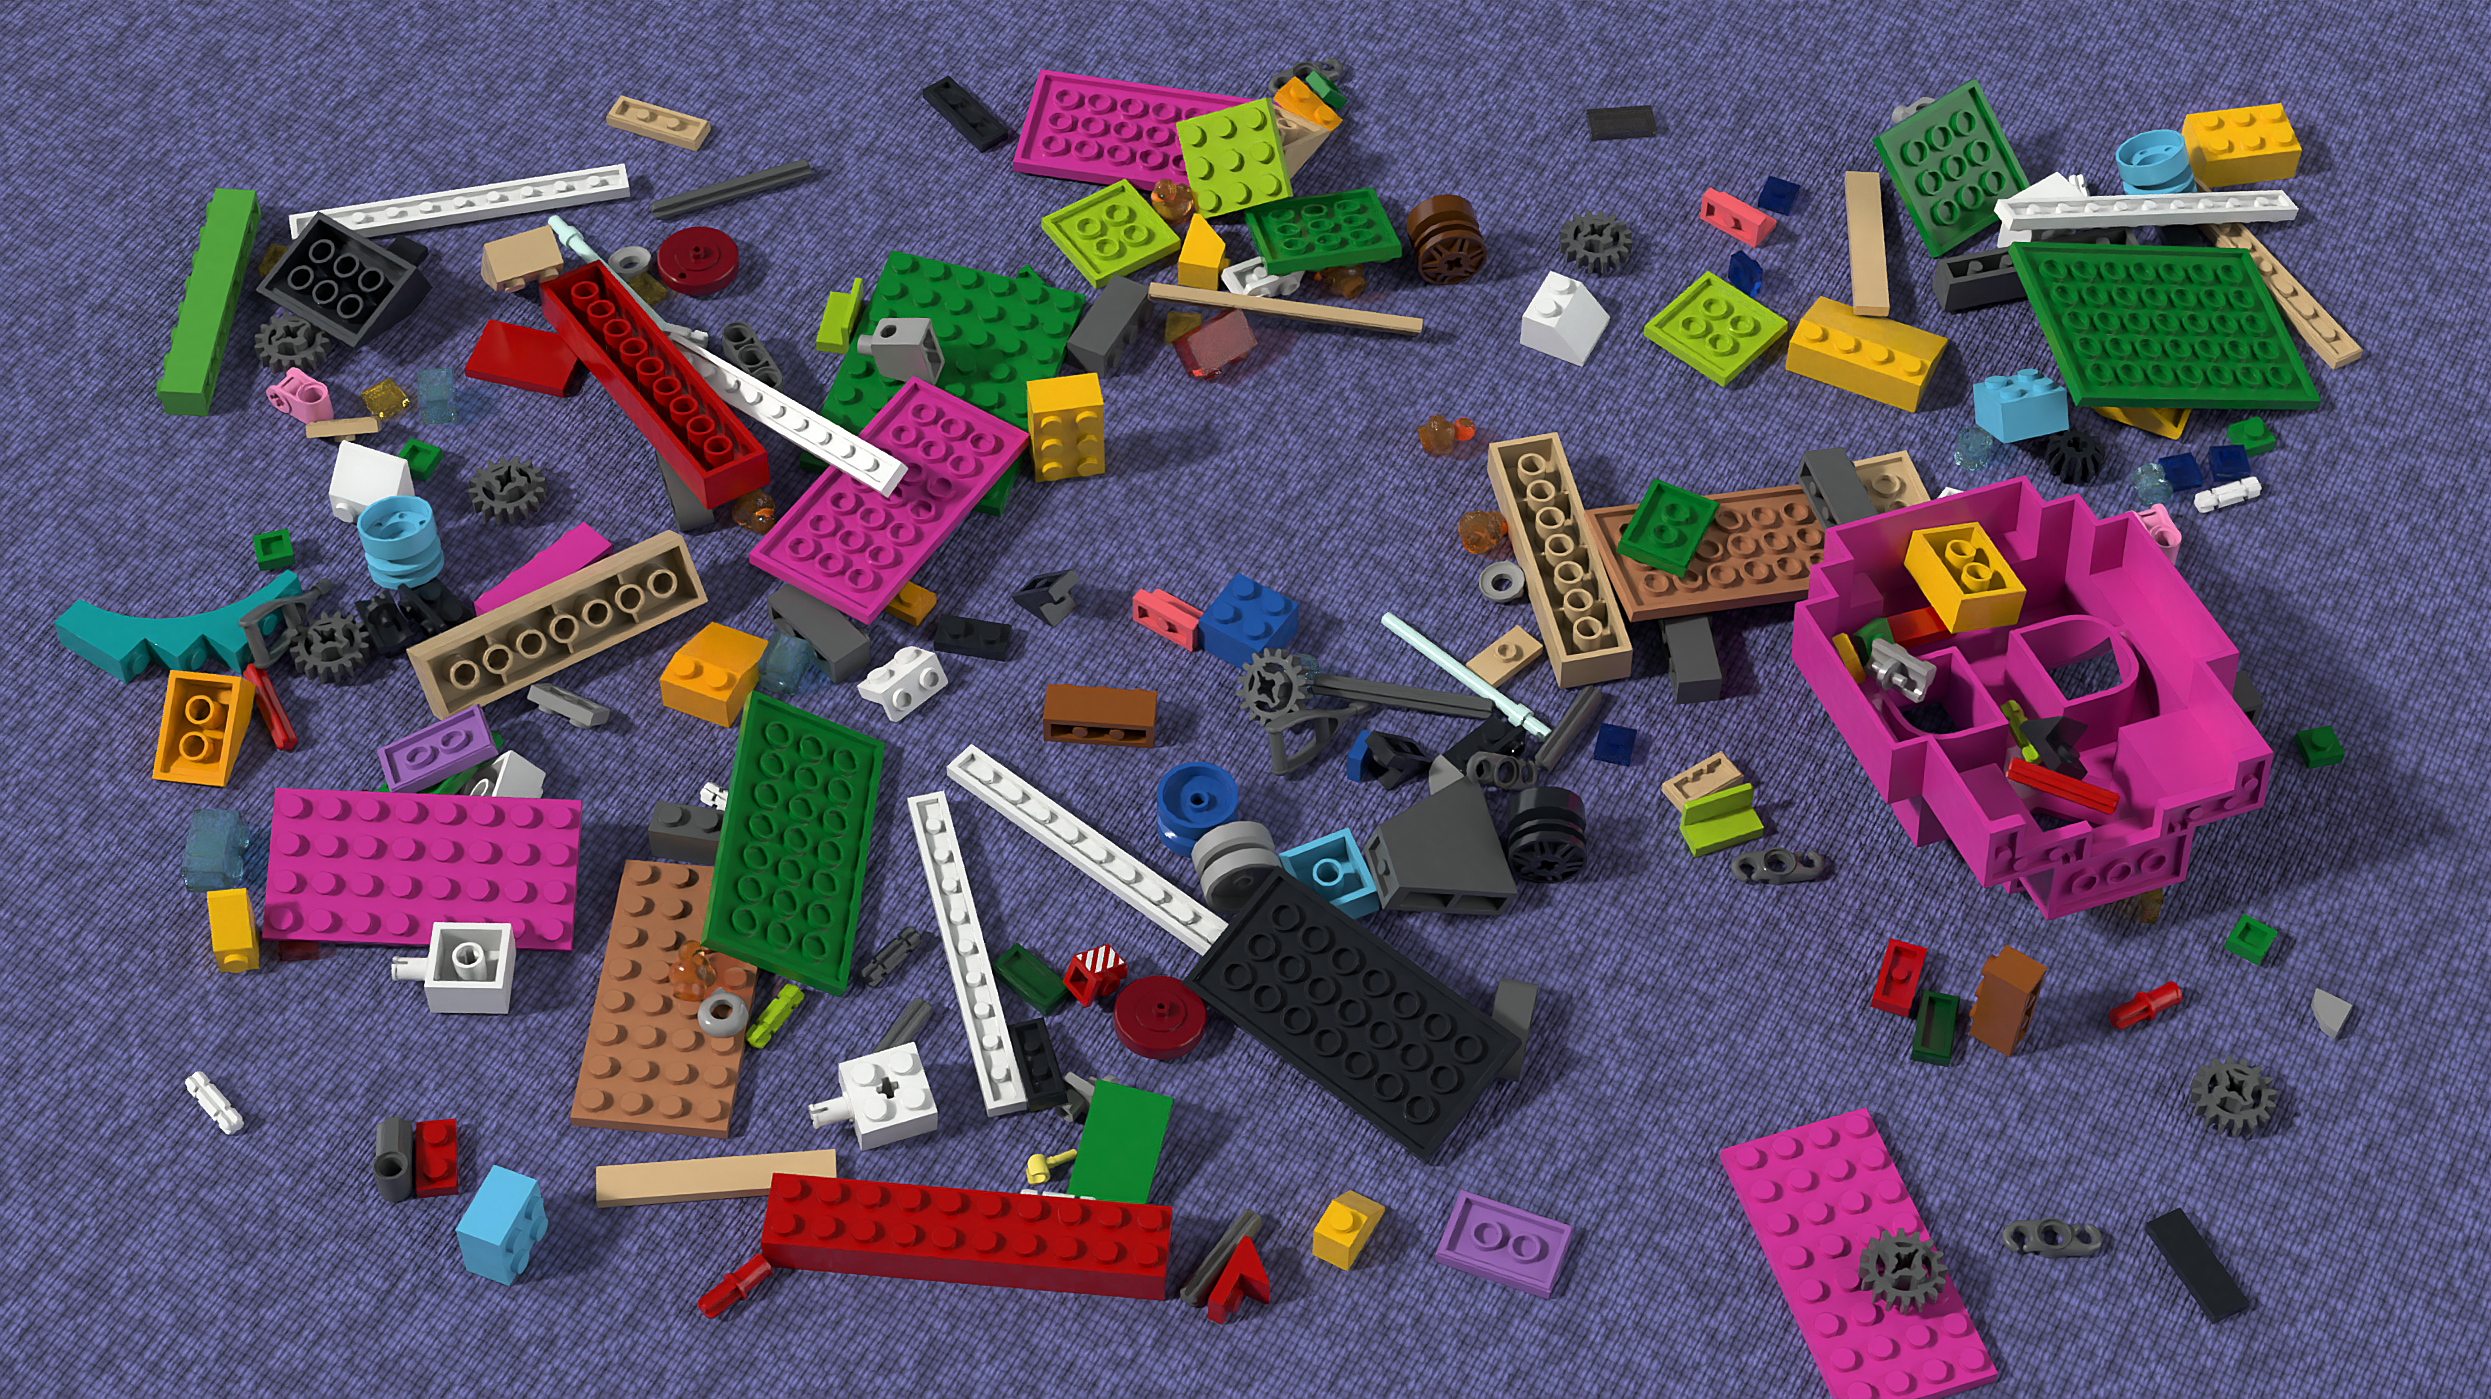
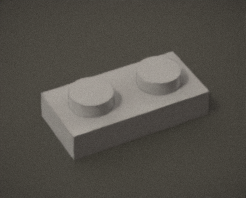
[527,682,611,729]

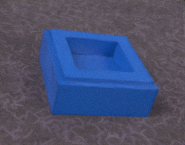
[1346,730,1373,783]

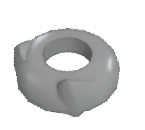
[608,246,653,285]
[1479,560,1525,603]
[697,987,749,1038]

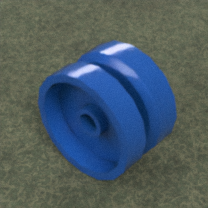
[1157,762,1238,858]

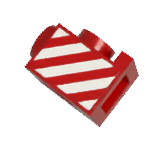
[1063,943,1128,1008]

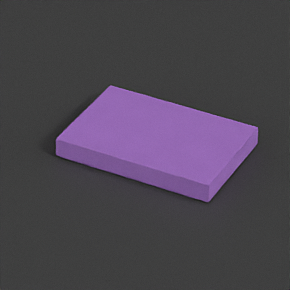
[377,704,499,793]
[1435,1190,1575,1300]

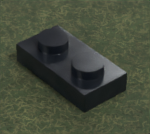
[933,614,1013,662]

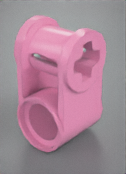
[266,367,334,425]
[2125,503,2182,565]

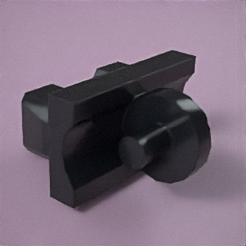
[354,589,414,659]

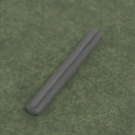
[650,159,811,220]
[1311,673,1492,720]

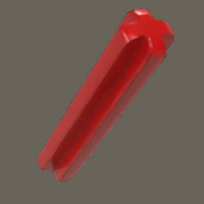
[243,663,298,751]
[2006,757,2120,815]

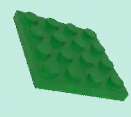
[1872,78,2031,258]
[1243,187,1402,276]

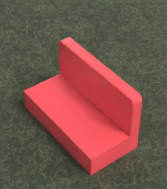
[1700,187,1777,248]
[1133,589,1203,652]

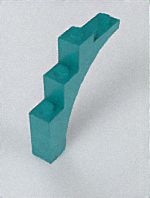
[54,569,303,684]

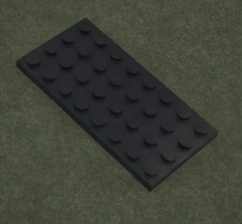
[1182,865,1522,1165]

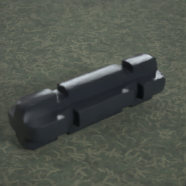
[859,926,921,987]

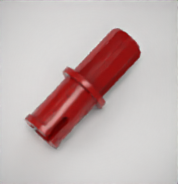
[2108,981,2183,1030]
[697,1253,773,1320]

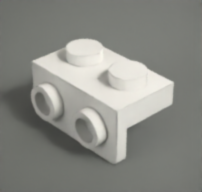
[1221,256,1305,298]
[857,646,948,722]

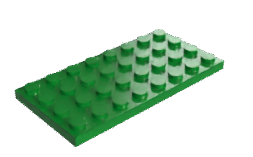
[700,690,885,997]

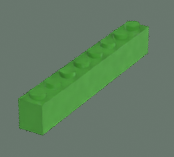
[156,188,262,416]

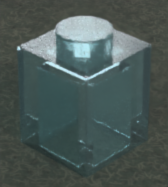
[417,367,458,425]
[757,631,811,696]

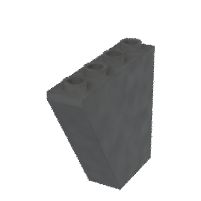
[1363,775,1518,916]

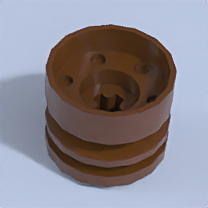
[1406,194,1487,285]

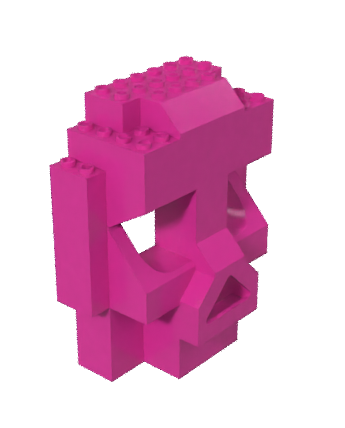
[1791,475,2274,921]

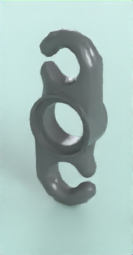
[1268,58,1343,96]
[1466,752,1538,792]
[1731,847,1825,885]
[2002,1217,2103,1259]

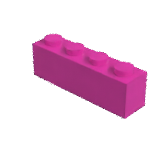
[474,522,614,617]

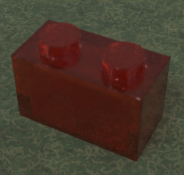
[1171,308,1258,380]

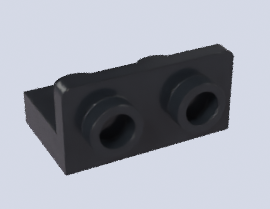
[397,577,477,639]
[1442,715,1526,784]

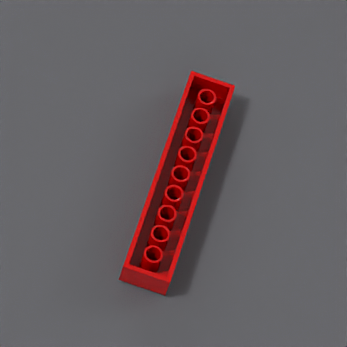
[538,259,770,510]
[760,1173,1173,1301]

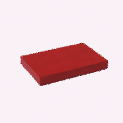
[464,319,581,398]

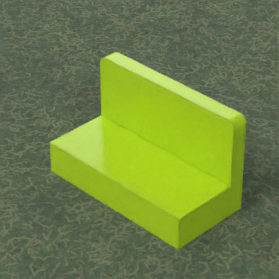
[816,278,865,354]
[1679,783,1764,857]

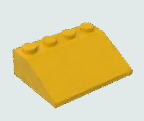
[1785,296,1949,413]

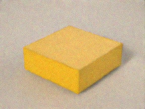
[1832,633,1866,684]

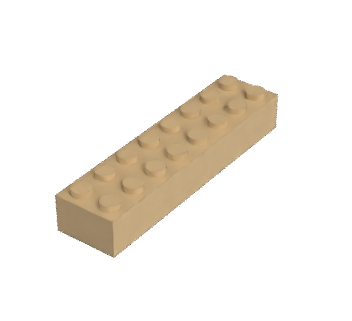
[1487,432,1633,689]
[406,530,708,720]

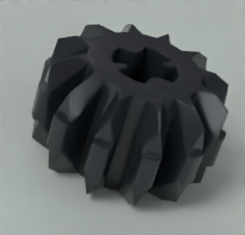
[2044,426,2105,486]

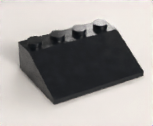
[256,211,433,351]

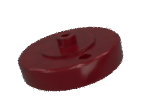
[657,226,740,296]
[1113,975,1207,1060]

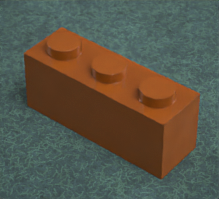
[1043,684,1157,749]
[1969,944,2048,1057]

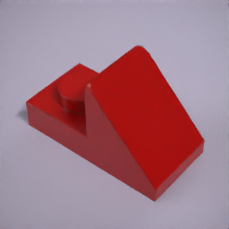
[1208,1235,1270,1325]

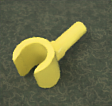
[1026,1149,1077,1185]

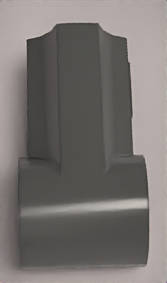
[372,1116,414,1202]

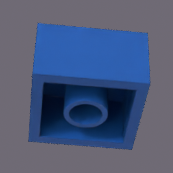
[1198,573,1299,672]

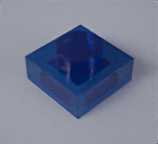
[1757,176,1801,216]
[1727,250,1763,298]
[2207,445,2251,482]
[2156,452,2204,493]
[1593,722,1637,767]

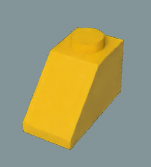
[1178,213,1230,291]
[207,888,259,973]
[1312,1190,1385,1272]

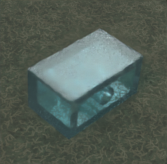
[181,809,250,893]

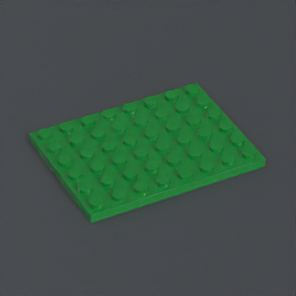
[2008,241,2321,410]
[799,250,1086,517]

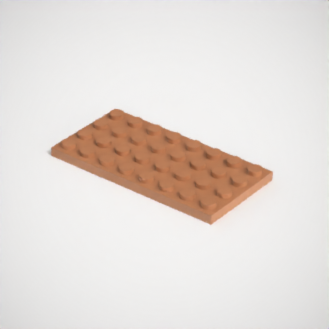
[1584,484,1825,622]
[570,859,760,1139]

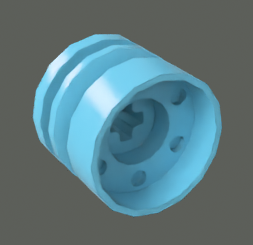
[2115,129,2197,195]
[357,495,445,590]

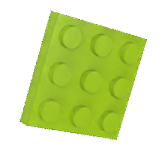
[1176,97,1294,220]
[1041,178,1181,290]
[1643,271,1788,388]

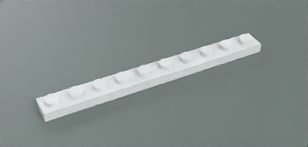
[289,164,630,242]
[1994,190,2299,232]
[668,331,908,498]
[947,744,1229,956]
[907,791,1027,1117]

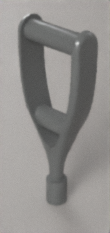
[238,578,333,669]
[1265,701,1372,776]

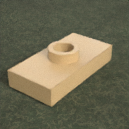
[306,416,382,442]
[1466,625,1543,689]
[1661,751,1744,814]

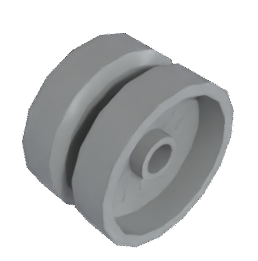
[1191,821,1283,914]

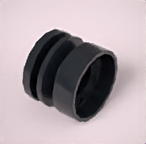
[1506,786,1588,884]

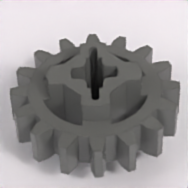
[1559,210,1633,274]
[255,311,332,377]
[468,456,547,525]
[290,611,372,684]
[1236,648,1314,727]
[2189,1055,2277,1137]
[1857,1228,1948,1315]

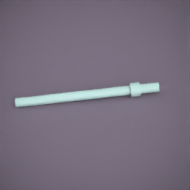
[548,215,666,331]
[1381,612,1553,743]

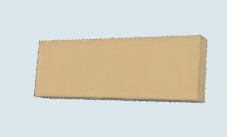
[606,95,711,152]

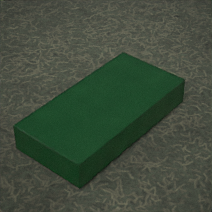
[990,942,1072,1017]
[1910,989,1960,1067]

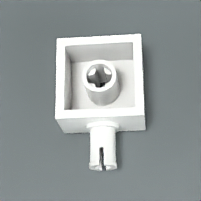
[392,922,517,1014]
[808,1042,938,1151]

